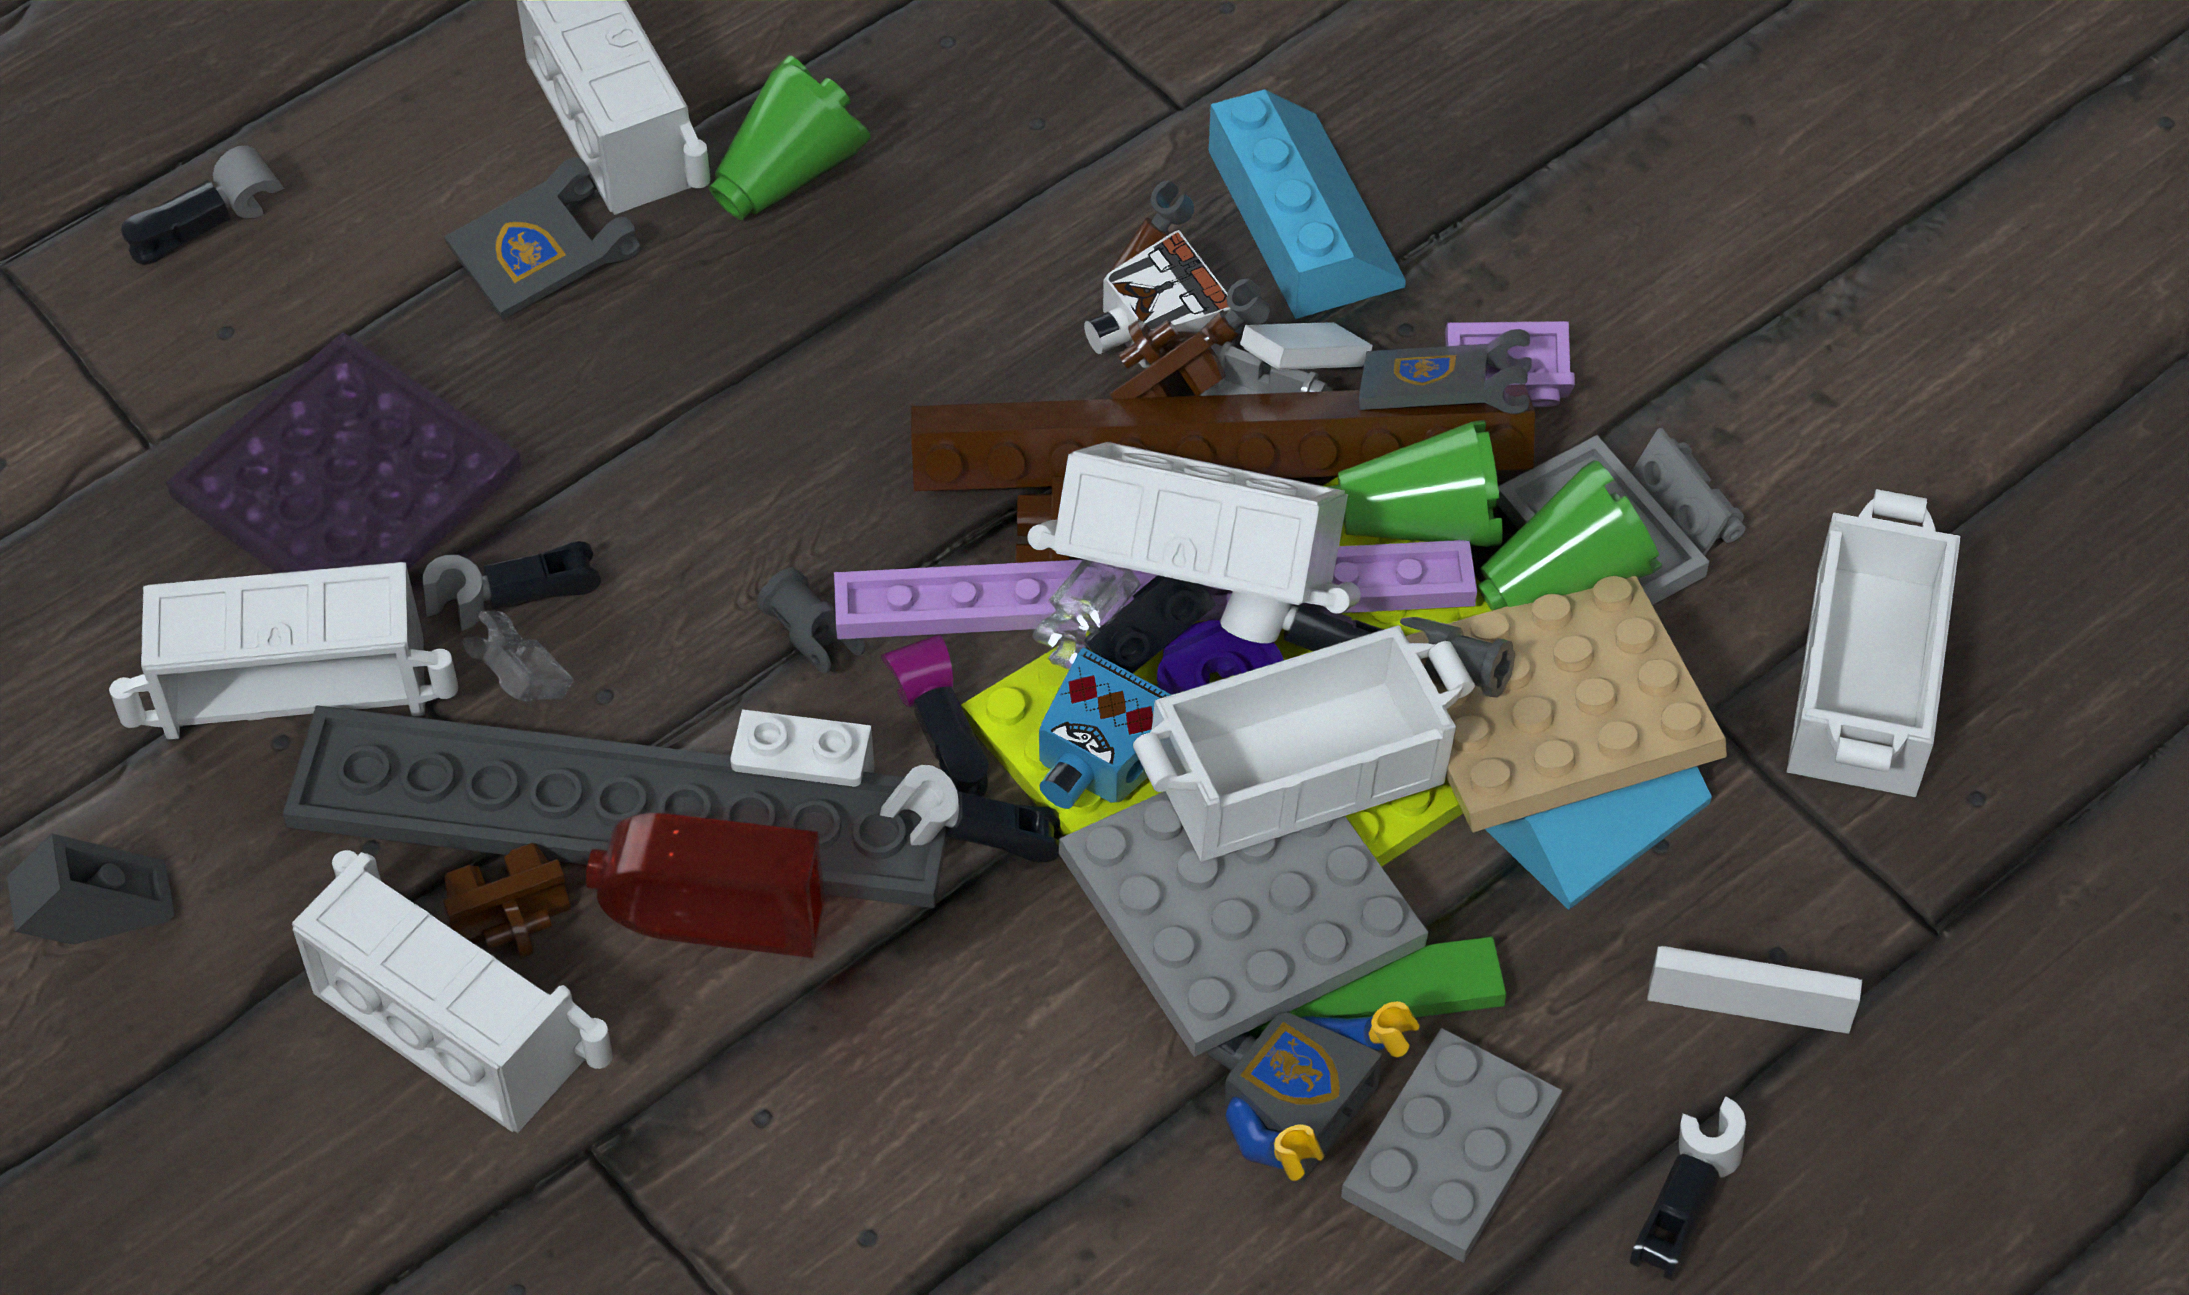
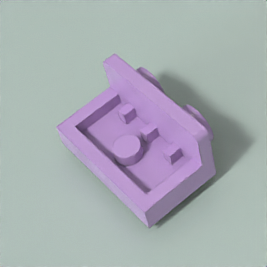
[1445,321,1575,407]

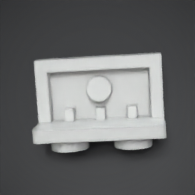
[730,709,874,787]

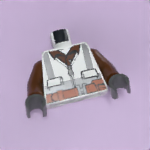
[1084,181,1270,368]

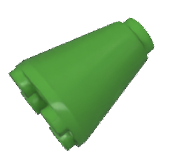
[709,55,871,220]

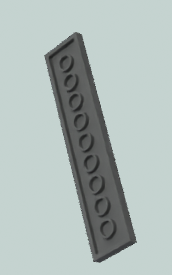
[283,705,955,908]

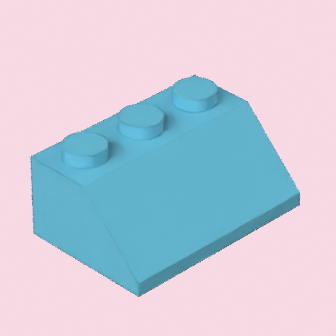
[1485,766,1712,910]

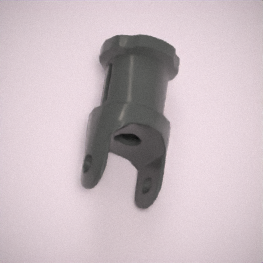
[757,567,865,673]
[1400,617,1515,698]

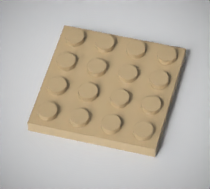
[1406,576,1727,833]

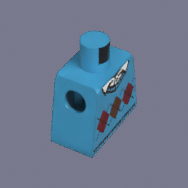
[1039,647,1171,809]

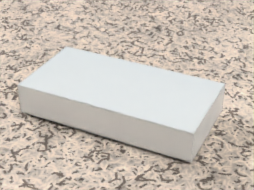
[1240,322,1373,370]

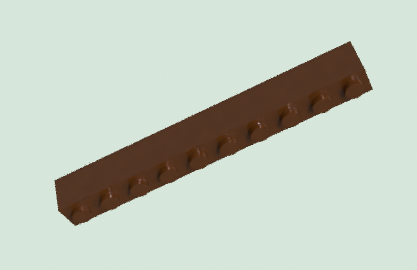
[911,384,1535,491]

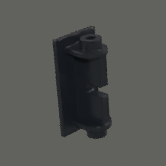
[1080,575,1216,674]

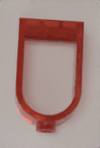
[586,813,825,958]

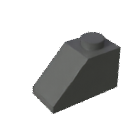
[7,833,175,945]

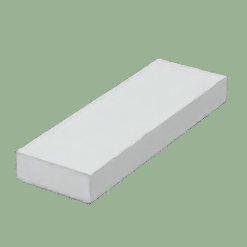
[1647,946,1862,1034]

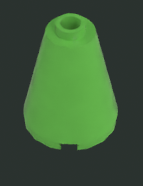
[1328,420,1502,547]
[1477,460,1663,611]

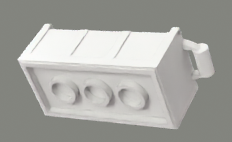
[517,0,710,215]
[1028,442,1361,613]
[1787,489,1960,797]
[109,562,459,739]
[1133,625,1475,862]
[292,850,613,1133]

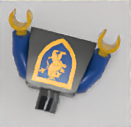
[1207,1001,1420,1181]

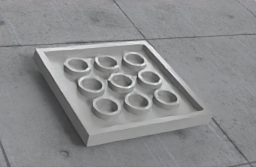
[1059,791,1428,1057]

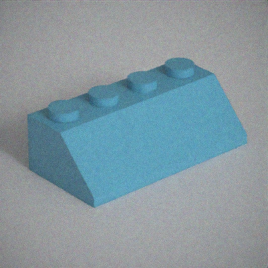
[1209,89,1406,319]

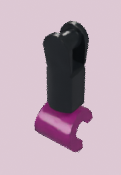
[881,635,988,797]

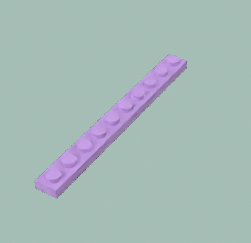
[834,540,1477,639]

